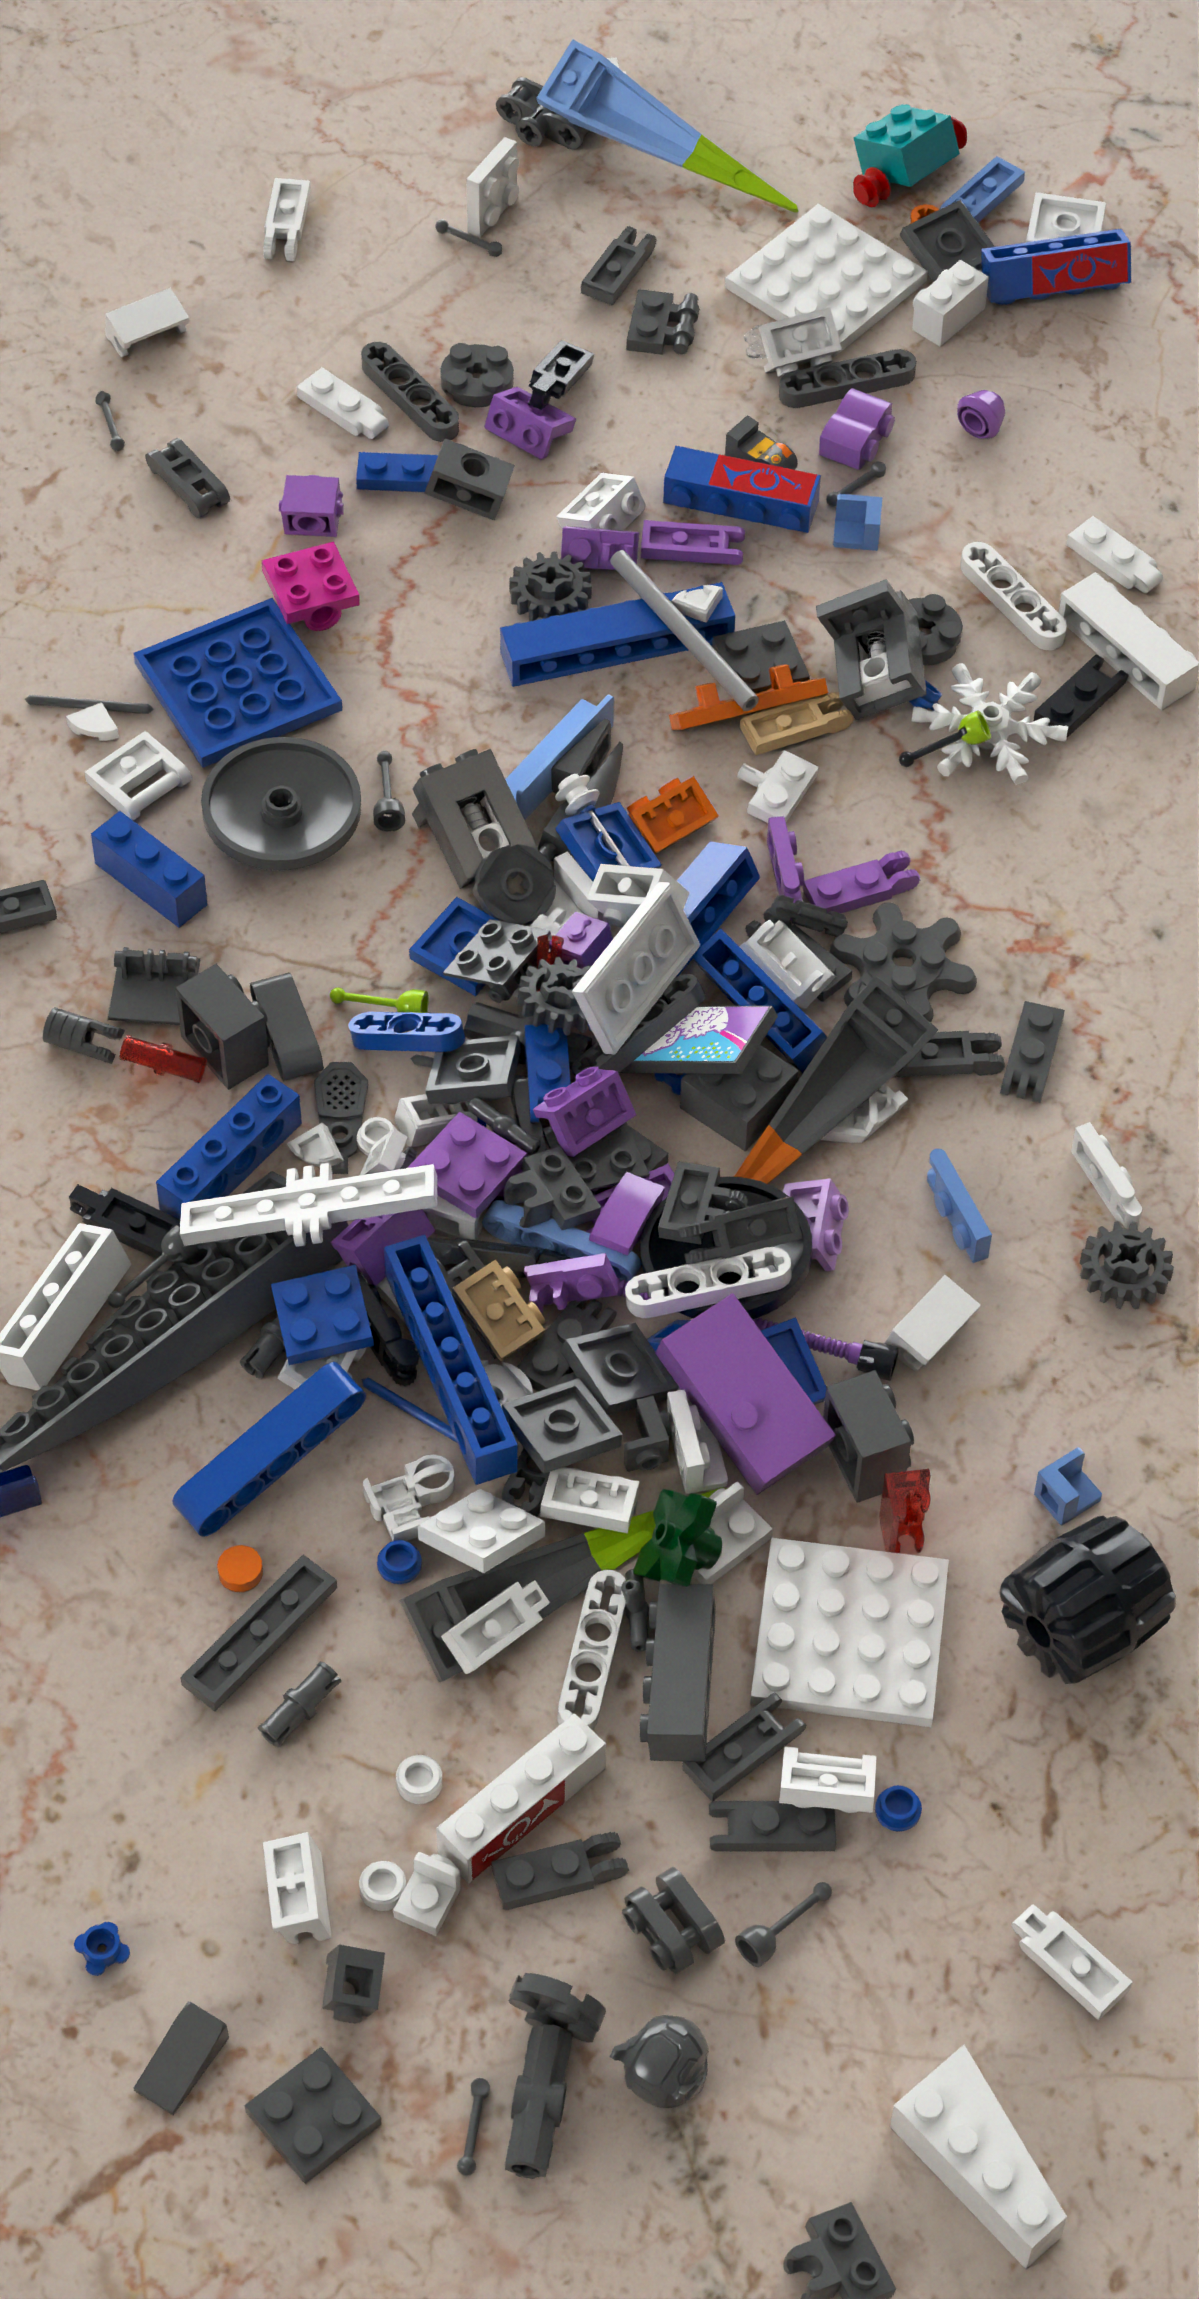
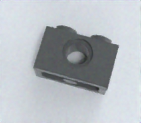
[424,438,515,520]

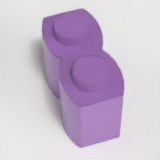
[819,388,895,470]

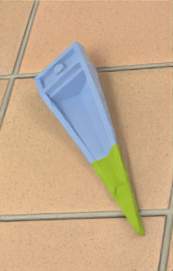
[536,39,799,212]

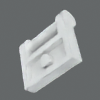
[85,731,192,821]
[779,1746,876,1813]

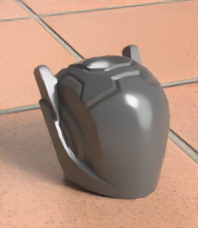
[610,2015,709,2108]

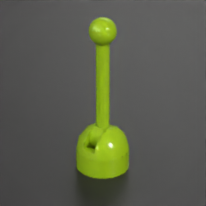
[330,987,429,1013]

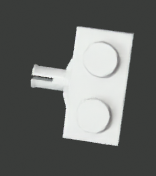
[737,750,819,823]

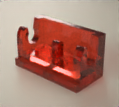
[879,1469,931,1553]

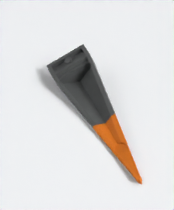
[734,975,938,1184]

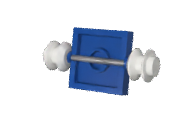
[555,774,662,882]

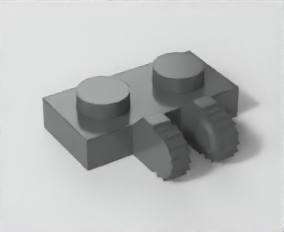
[658,1161,748,1244]

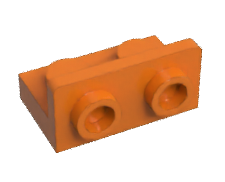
[626,776,719,855]

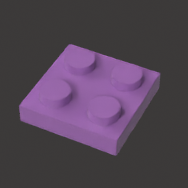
[408,1112,527,1219]

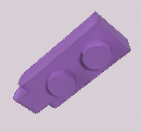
[767,816,804,921]

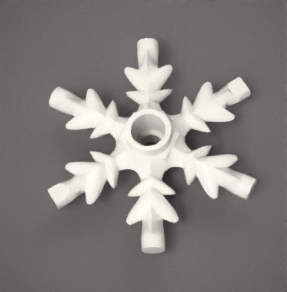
[912,663,1068,785]

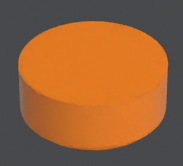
[217,1545,263,1592]

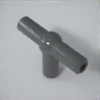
[468,1097,541,1155]
[621,1569,649,1652]

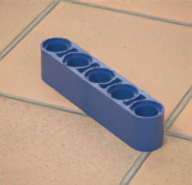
[172,1362,366,1537]

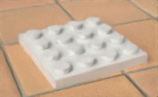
[725,204,928,357]
[750,1538,949,1727]

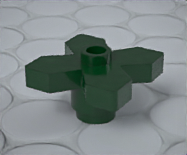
[633,1489,722,1587]

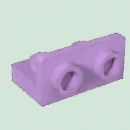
[783,1178,849,1271]

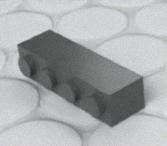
[640,1584,716,1762]

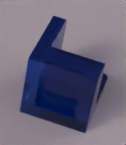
[0,1465,42,1517]

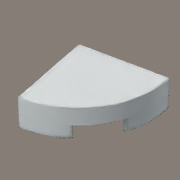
[672,585,723,623]
[66,702,119,741]
[287,1123,344,1167]

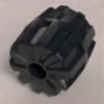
[999,1516,1176,1684]

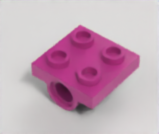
[262,542,360,631]

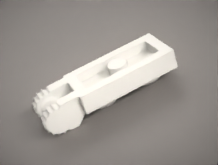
[263,178,311,261]

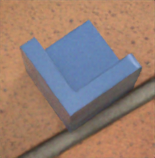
[833,494,883,551]
[1034,1447,1102,1526]

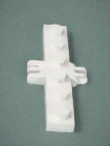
[180,1163,437,1247]

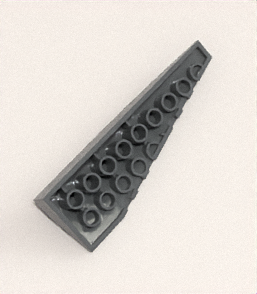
[0,1171,349,1471]

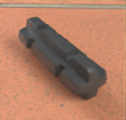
[771,895,848,937]

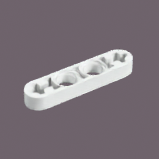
[960,542,1067,650]
[625,1247,792,1318]
[557,1570,626,1731]

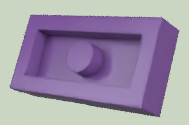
[561,526,639,570]
[524,1253,619,1313]

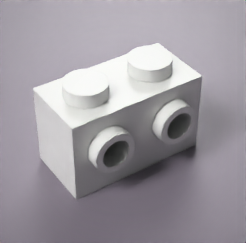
[912,260,989,347]
[586,864,689,928]

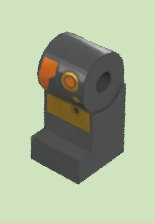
[725,415,798,470]

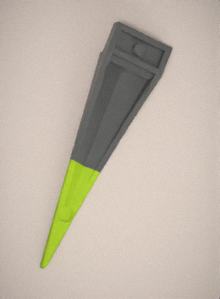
[399,1487,727,1682]

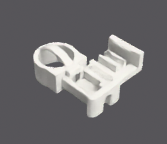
[363,1454,455,1541]

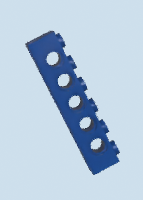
[384,1234,518,1485]

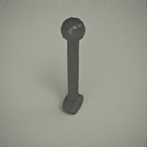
[435,219,502,257]
[95,391,125,451]
[826,461,886,506]
[457,2078,490,2176]

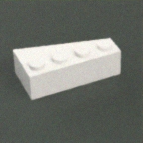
[890,2045,1067,2269]

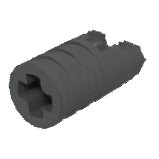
[43,1007,125,1064]

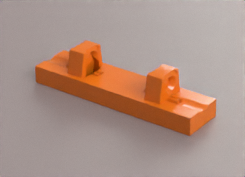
[669,664,828,730]

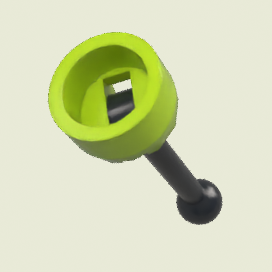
[899,710,991,767]

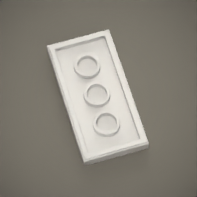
[572,882,700,1055]

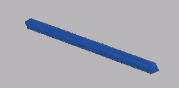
[361,1377,457,1443]

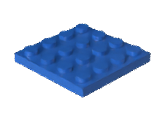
[133,598,343,768]

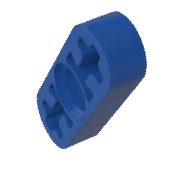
[348,1012,465,1052]

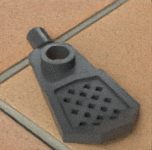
[314,1062,368,1174]

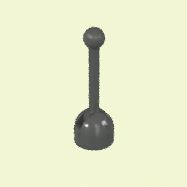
[373,751,405,832]
[108,1225,199,1308]
[735,1882,832,1967]

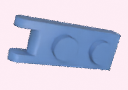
[940,156,1025,223]
[927,1149,992,1263]

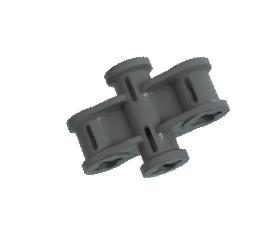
[496,77,592,150]

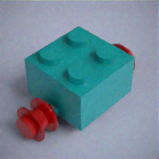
[853,104,967,207]

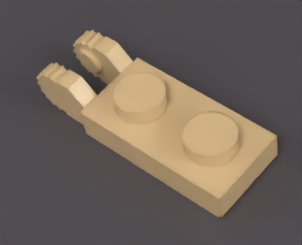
[740,692,854,756]

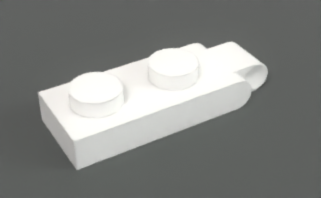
[297,367,389,439]
[1066,516,1163,593]
[1071,1122,1142,1229]
[441,1580,550,1674]
[1011,1905,1133,2021]

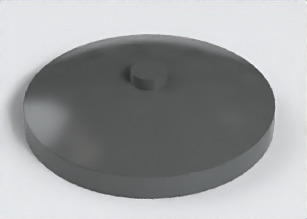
[201,737,361,871]

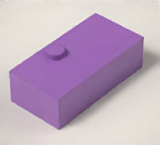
[655,1293,836,1495]

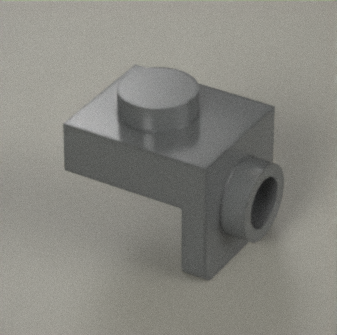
[624,1396,672,1472]

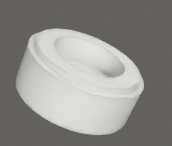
[396,1755,443,1804]
[359,1861,406,1911]

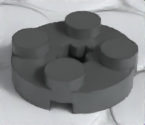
[440,343,514,407]
[909,594,963,665]
[473,844,556,925]
[509,1973,606,2042]

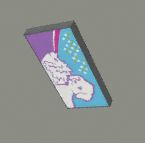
[620,1006,778,1074]

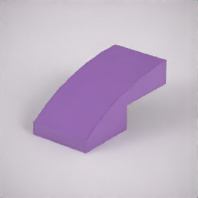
[589,1172,665,1255]

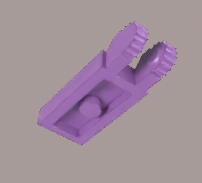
[803,850,921,913]

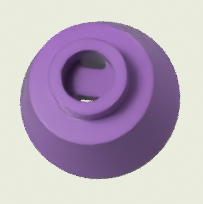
[957,390,1005,439]

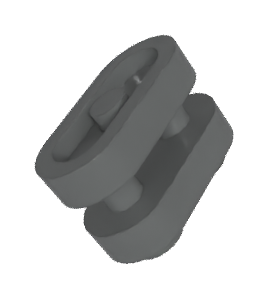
[622,1867,725,1974]

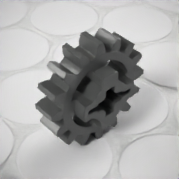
[509,551,592,621]
[517,957,591,1035]
[1079,1221,1174,1309]

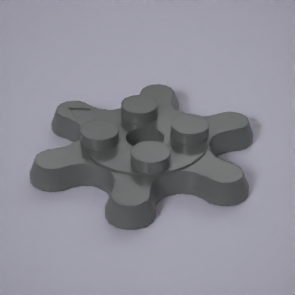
[829,902,977,1022]

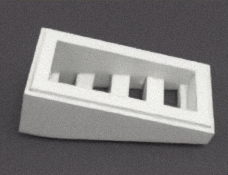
[395,1094,484,1148]

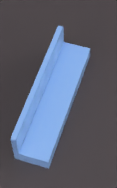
[505,694,614,820]

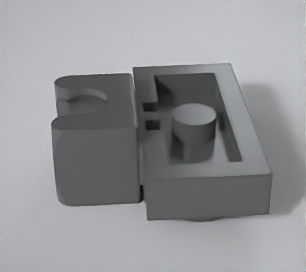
[504,1146,601,1230]
[783,2202,896,2299]

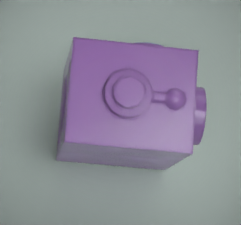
[279,475,344,537]
[548,911,613,969]

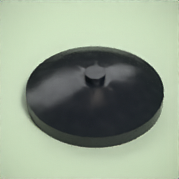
[640,1177,813,1319]

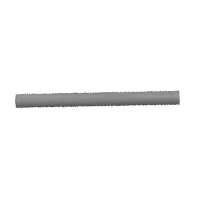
[610,550,759,711]

